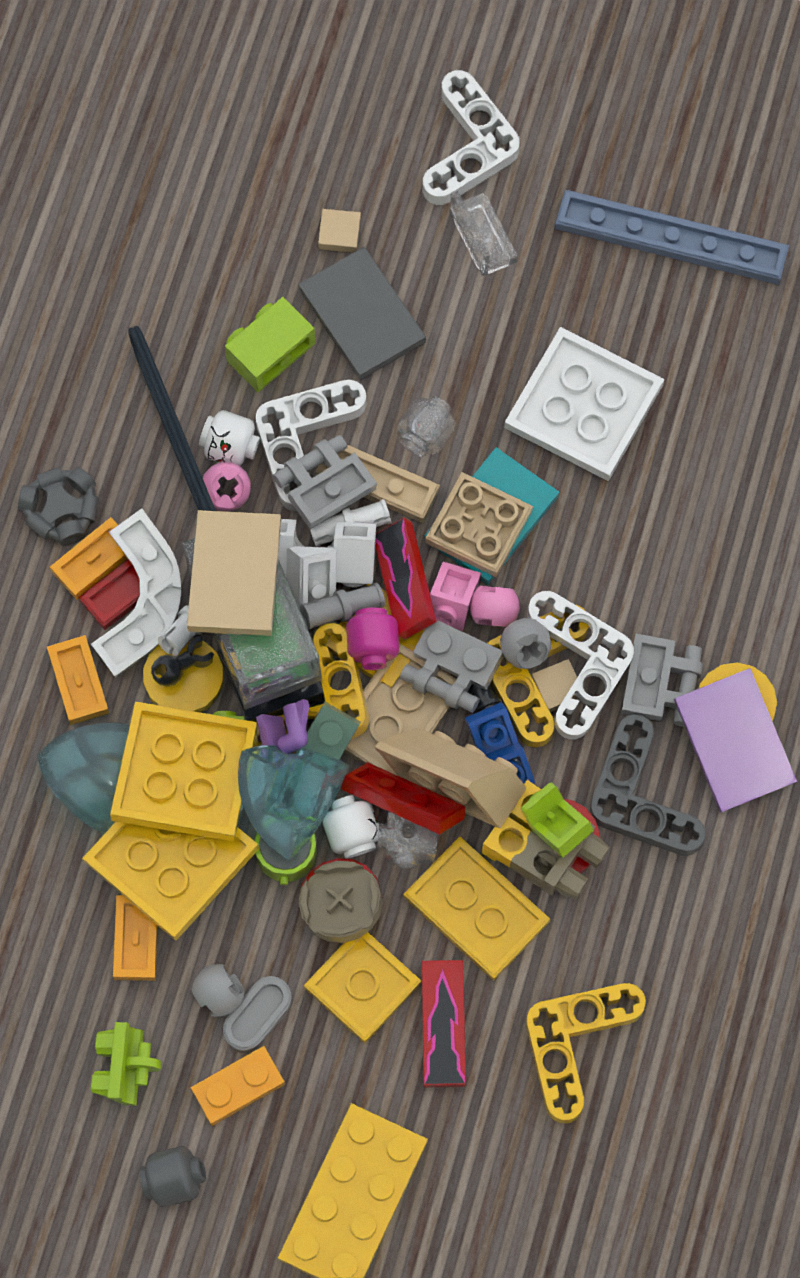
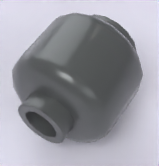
[140,1146,206,1207]

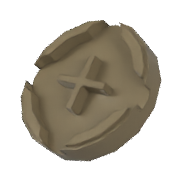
[299,861,383,943]

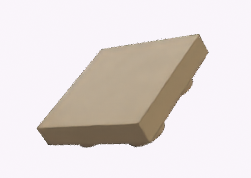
[425,472,533,578]

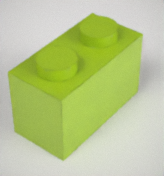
[225,297,316,393]

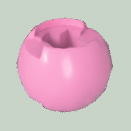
[203,462,251,512]
[470,586,520,627]

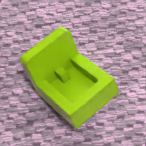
[521,782,594,858]

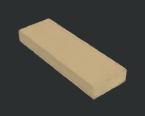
[316,445,440,523]

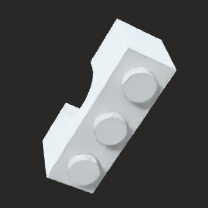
[277,519,376,587]

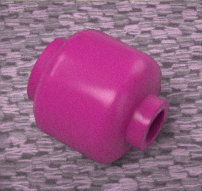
[346,607,399,670]

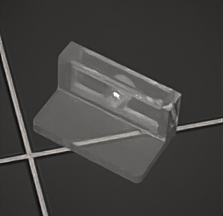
[450,191,517,277]

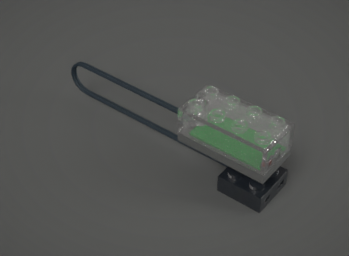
[128,326,325,724]

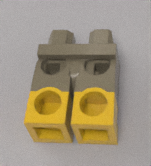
[482,780,610,900]

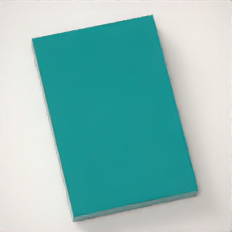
[424,447,560,586]

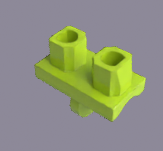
[91,1022,162,1106]

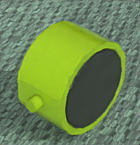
[255,811,317,885]

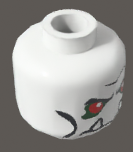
[199,410,260,466]
[322,795,381,859]

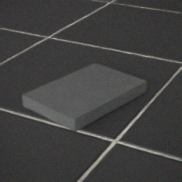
[298,247,426,380]

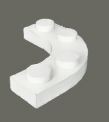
[91,509,181,678]

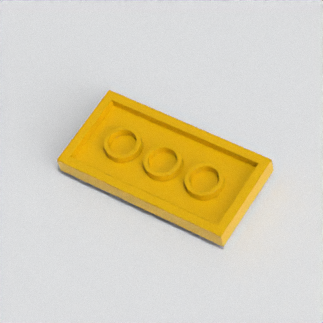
[278,1103,428,1278]

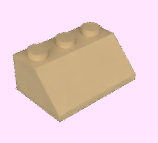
[374,728,526,828]

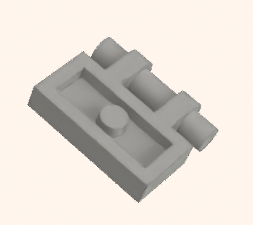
[273,435,377,529]
[400,620,504,713]
[621,634,704,727]

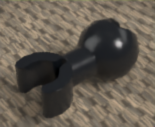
[151,636,214,687]

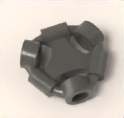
[18,467,99,546]

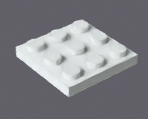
[504,327,664,481]

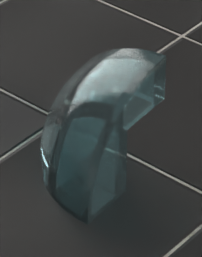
[38,723,130,835]
[238,745,349,859]

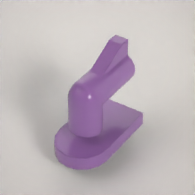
[256,699,309,768]

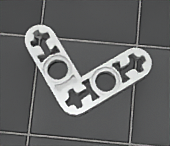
[423,70,520,205]
[255,380,366,511]
[527,591,634,739]

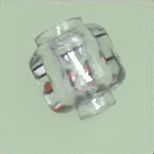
[397,396,456,457]

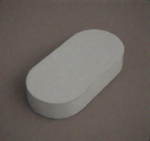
[223,976,292,1053]

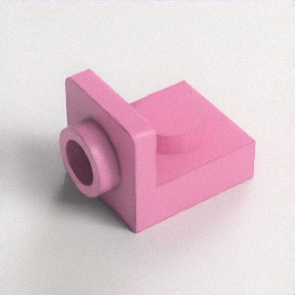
[430,562,481,631]

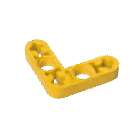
[487,605,589,748]
[254,623,369,755]
[526,983,646,1123]

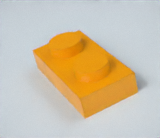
[50,517,128,600]
[47,635,109,725]
[113,895,158,981]
[190,1046,285,1126]

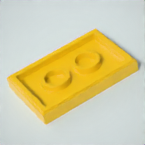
[403,836,550,981]

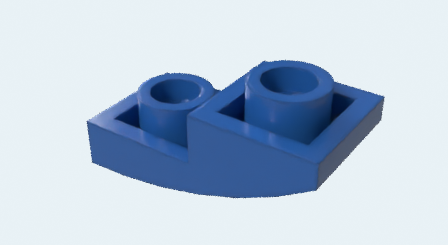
[464,702,535,784]

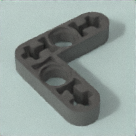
[590,714,706,856]

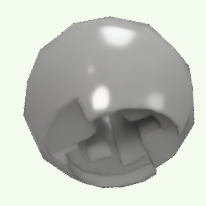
[500,618,551,669]
[192,964,244,1017]

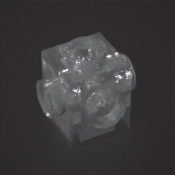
[377,811,437,868]

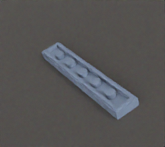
[555,190,789,285]

